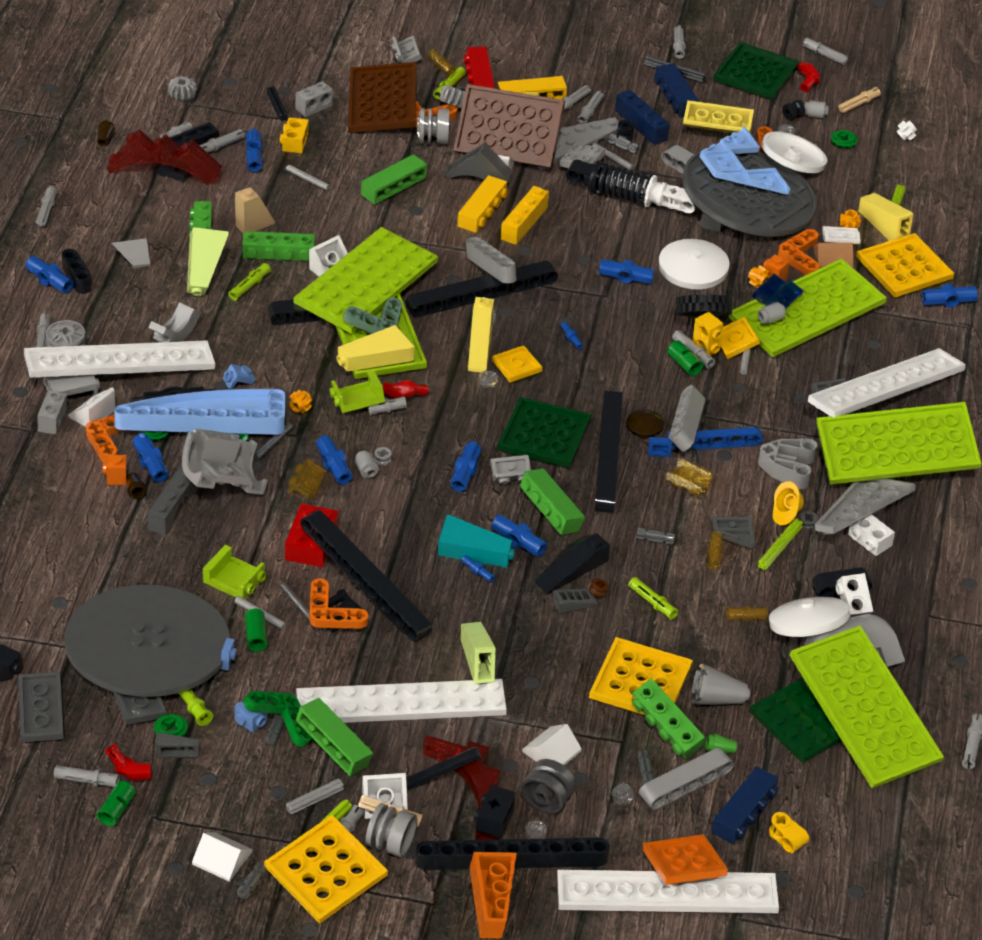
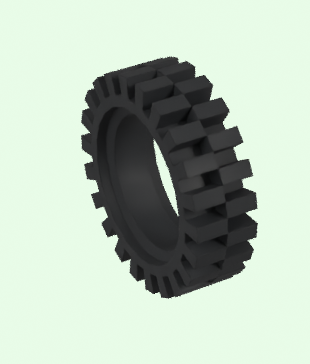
[676,294,732,317]

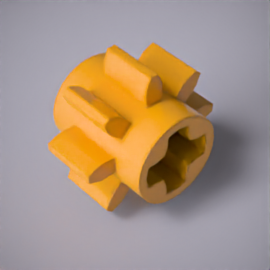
[840,210,861,228]
[748,265,770,289]
[289,390,312,414]

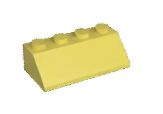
[683,100,754,133]

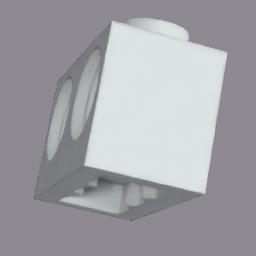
[848,514,895,556]
[836,573,873,618]

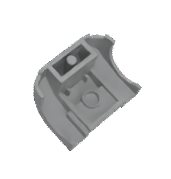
[182,429,268,495]
[804,614,905,668]

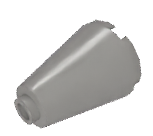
[691,664,750,705]

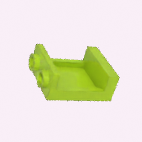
[329,369,385,413]
[203,545,266,599]

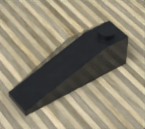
[535,533,610,594]

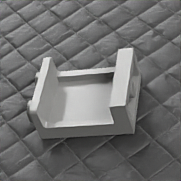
[44,375,100,396]

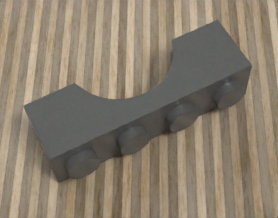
[147,464,199,535]

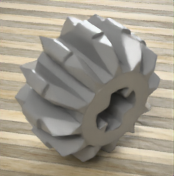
[168,75,197,101]
[439,85,465,108]

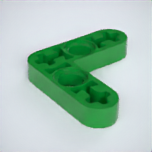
[243,691,312,747]

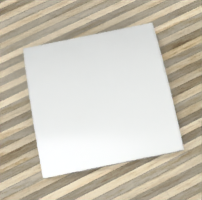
[822,226,861,244]

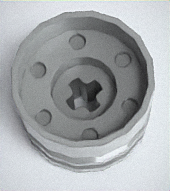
[417,108,449,145]
[46,320,86,347]
[365,803,418,858]

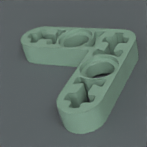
[343,297,402,334]

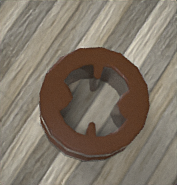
[589,578,609,597]

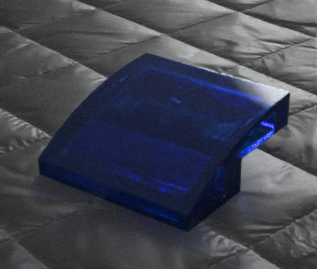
[752,274,804,309]

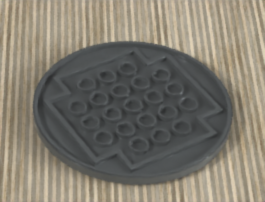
[682,150,816,236]
[65,585,230,697]

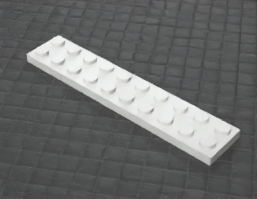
[24,341,215,378]
[808,348,966,418]
[296,679,506,723]
[557,870,779,913]

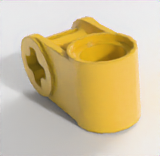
[769,812,809,854]

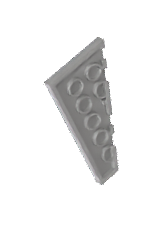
[538,117,618,171]
[815,478,915,534]

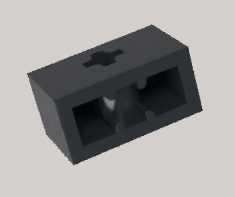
[474,785,516,837]

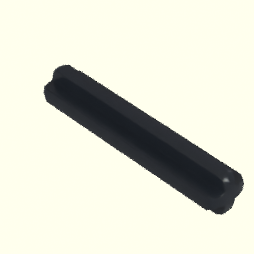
[267,86,288,121]

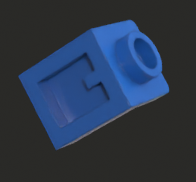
[648,431,675,457]

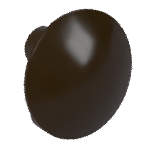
[626,410,664,439]

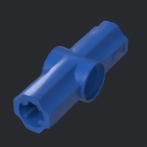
[246,129,262,172]
[25,256,74,294]
[599,259,654,284]
[922,284,978,308]
[133,433,169,483]
[316,435,353,485]
[451,441,482,492]
[491,514,548,557]

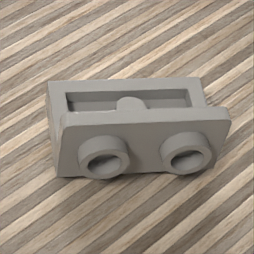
[392,35,422,63]
[490,455,531,485]

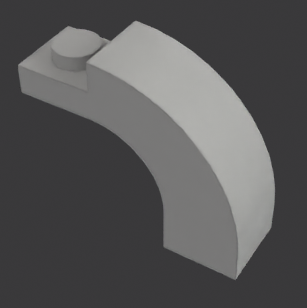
[148,303,201,342]

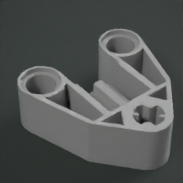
[758,439,817,489]

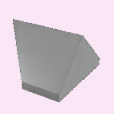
[112,238,150,268]

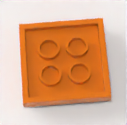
[643,834,728,885]

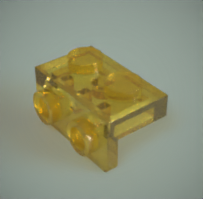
[287,458,326,500]
[666,458,713,495]

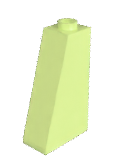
[187,227,229,296]
[461,622,496,684]

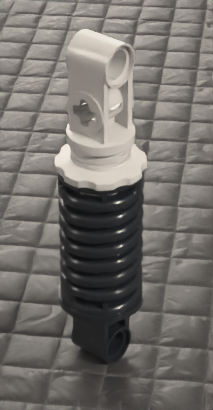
[566,159,696,213]

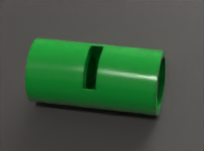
[667,340,704,376]
[244,608,268,652]
[97,781,136,827]

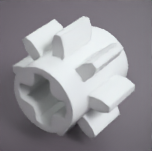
[897,120,917,141]

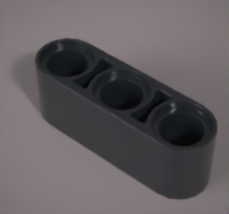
[62,249,92,294]
[268,299,321,325]
[812,567,873,598]

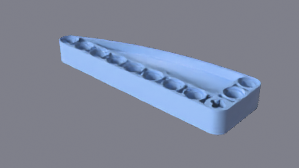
[114,389,285,435]

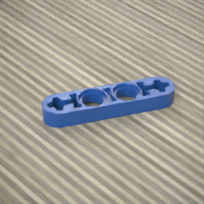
[692,427,763,450]

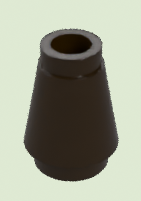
[97,120,115,146]
[127,473,146,499]

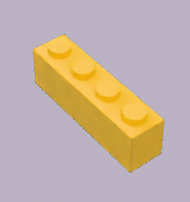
[497,76,567,100]
[457,175,508,233]
[501,186,549,245]

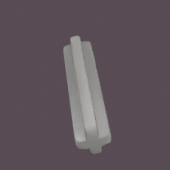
[286,779,344,814]

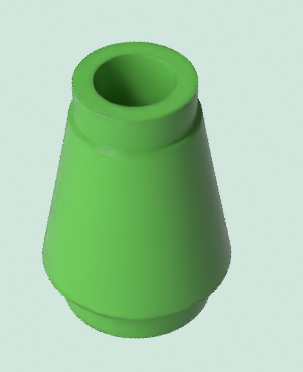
[705,733,737,754]

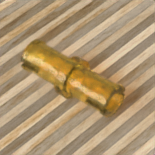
[428,49,455,76]
[707,531,723,569]
[726,605,768,621]

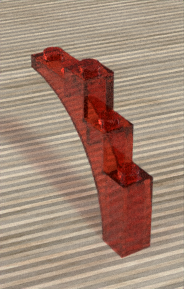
[106,129,222,185]
[423,735,501,840]

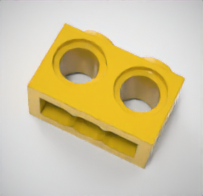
[280,117,309,154]
[693,312,723,356]

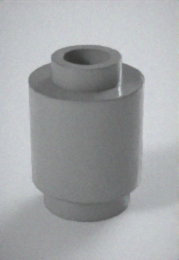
[804,100,829,119]
[757,302,786,324]
[355,451,379,478]

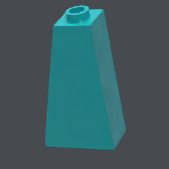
[438,515,515,568]

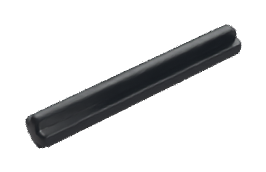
[644,56,706,83]
[406,747,481,790]

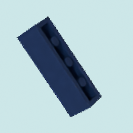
[654,63,699,118]
[615,90,670,146]
[712,766,779,845]

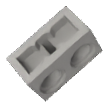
[296,81,333,117]
[37,390,67,434]

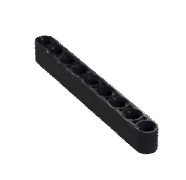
[405,261,558,317]
[595,390,623,512]
[301,510,432,642]
[415,837,610,870]

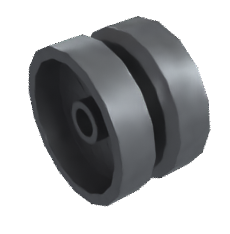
[520,759,576,814]

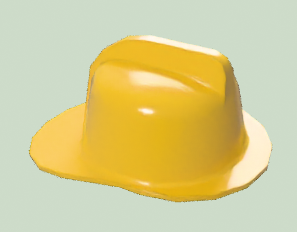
[773,481,804,526]

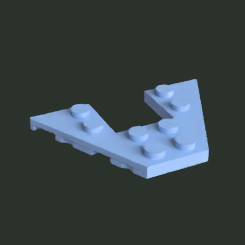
[700,126,790,194]

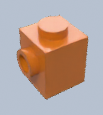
[763,254,790,286]
[103,455,127,485]

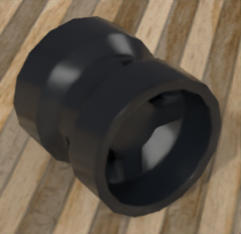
[782,100,805,120]
[617,120,634,142]

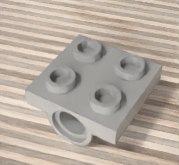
[560,143,606,168]

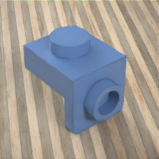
[223,364,256,389]
[220,638,237,671]
[235,701,267,733]

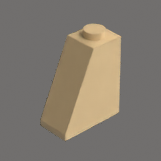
[235,187,275,234]

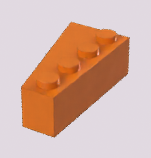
[469,852,517,939]

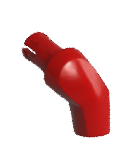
[797,62,821,92]
[382,380,429,399]
[105,744,152,781]

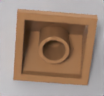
[813,243,853,268]

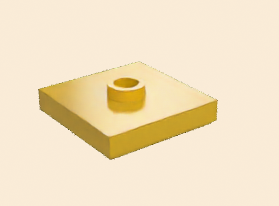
[721,317,760,359]
[492,345,542,383]

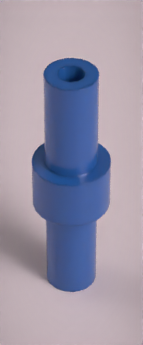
[561,322,583,350]
[461,555,495,582]

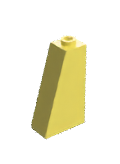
[858,193,914,241]
[468,297,494,373]
[337,325,415,372]

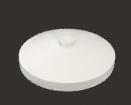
[761,131,827,173]
[658,239,729,289]
[769,597,850,637]

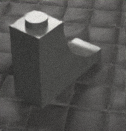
[444,142,512,183]

